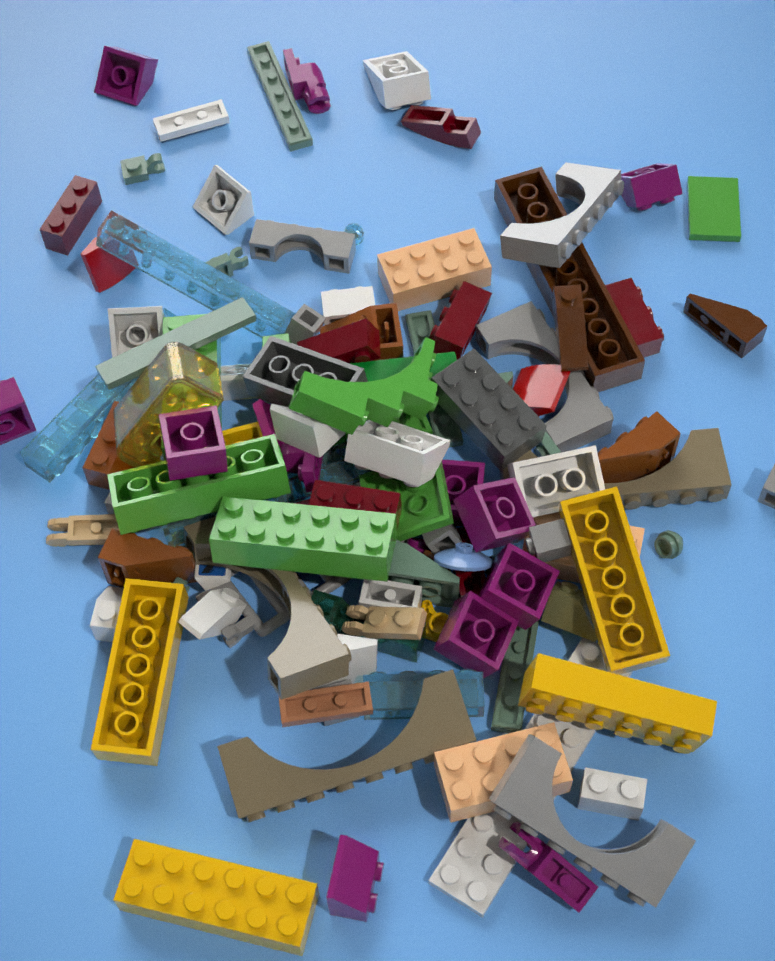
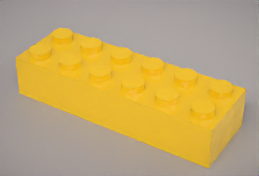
[559,486,670,675]
[91,578,189,766]
[518,653,717,754]
[113,839,319,956]

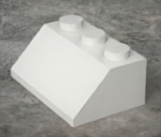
[344,420,451,487]
[507,445,605,517]

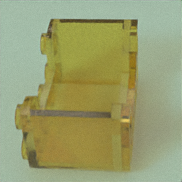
[113,342,224,468]

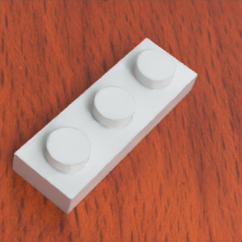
[153,99,229,142]

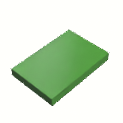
[687,176,741,242]

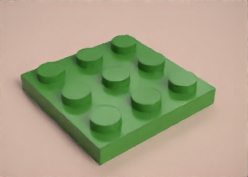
[359,461,454,542]

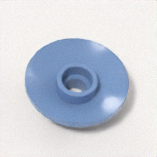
[434,543,492,571]

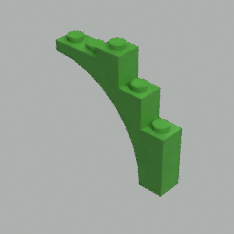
[289,337,439,435]

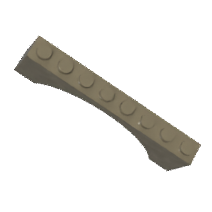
[499,428,732,510]
[183,516,352,700]
[217,669,476,823]

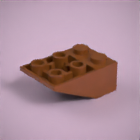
[320,303,404,361]
[598,411,681,483]
[98,528,197,588]

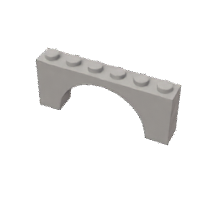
[500,162,624,268]
[475,301,614,452]
[489,734,696,907]

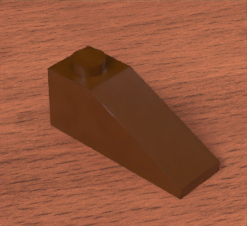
[552,284,589,372]
[683,293,768,358]

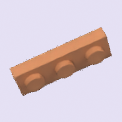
[278,681,373,727]

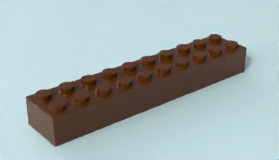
[494,166,645,392]

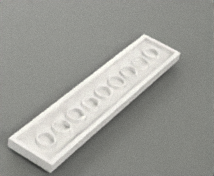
[428,638,633,918]

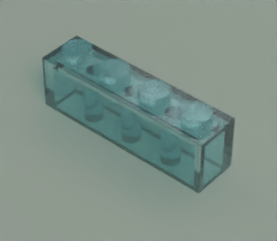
[363,669,485,720]

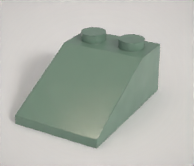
[388,540,460,608]

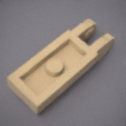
[46,514,119,547]
[342,605,427,640]

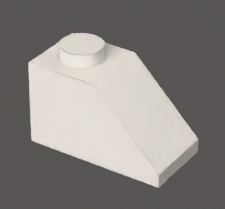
[90,586,124,642]
[179,588,246,640]

